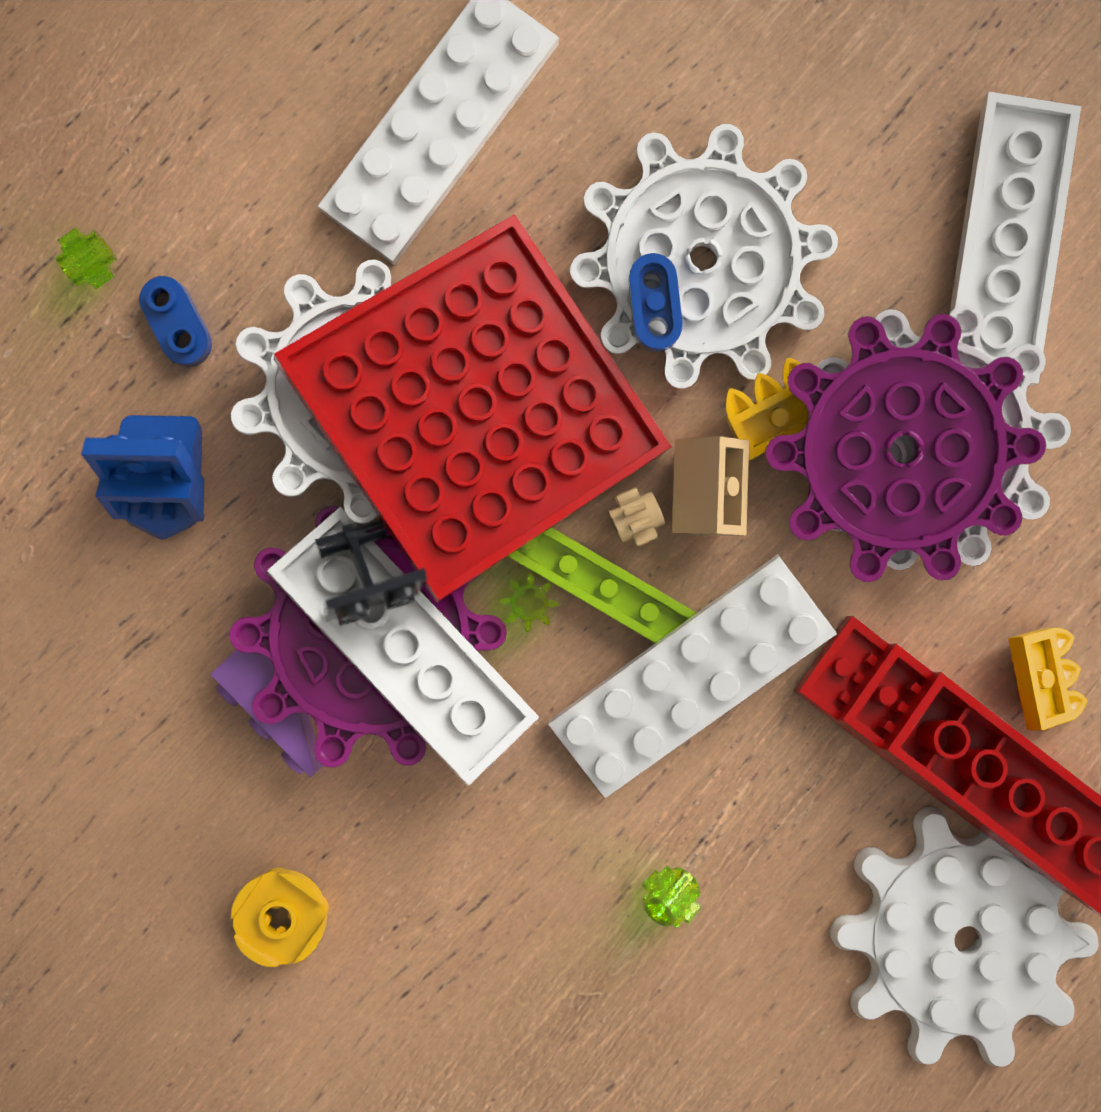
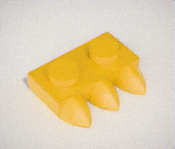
[725,357,809,461]
[1008,628,1087,731]

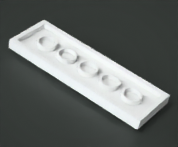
[318,0,559,265]
[949,92,1081,386]
[267,507,539,786]
[548,554,837,798]

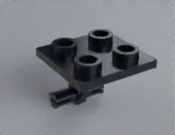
[315,519,428,626]

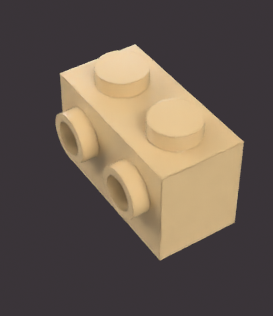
[671,436,749,536]

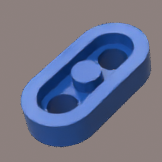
[628,253,683,352]
[139,276,212,367]

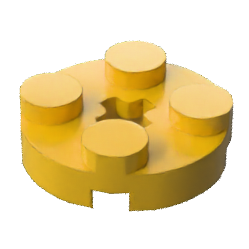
[231,867,329,967]

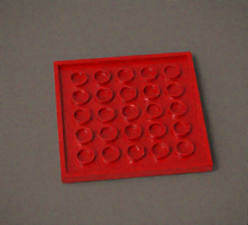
[274,214,671,603]

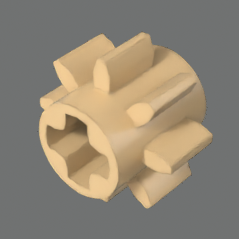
[608,487,665,547]

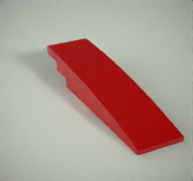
[793,615,1101,917]

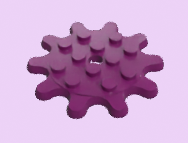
[765,314,1047,582]
[229,505,507,768]

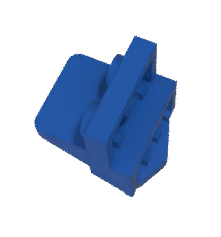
[81,415,205,540]

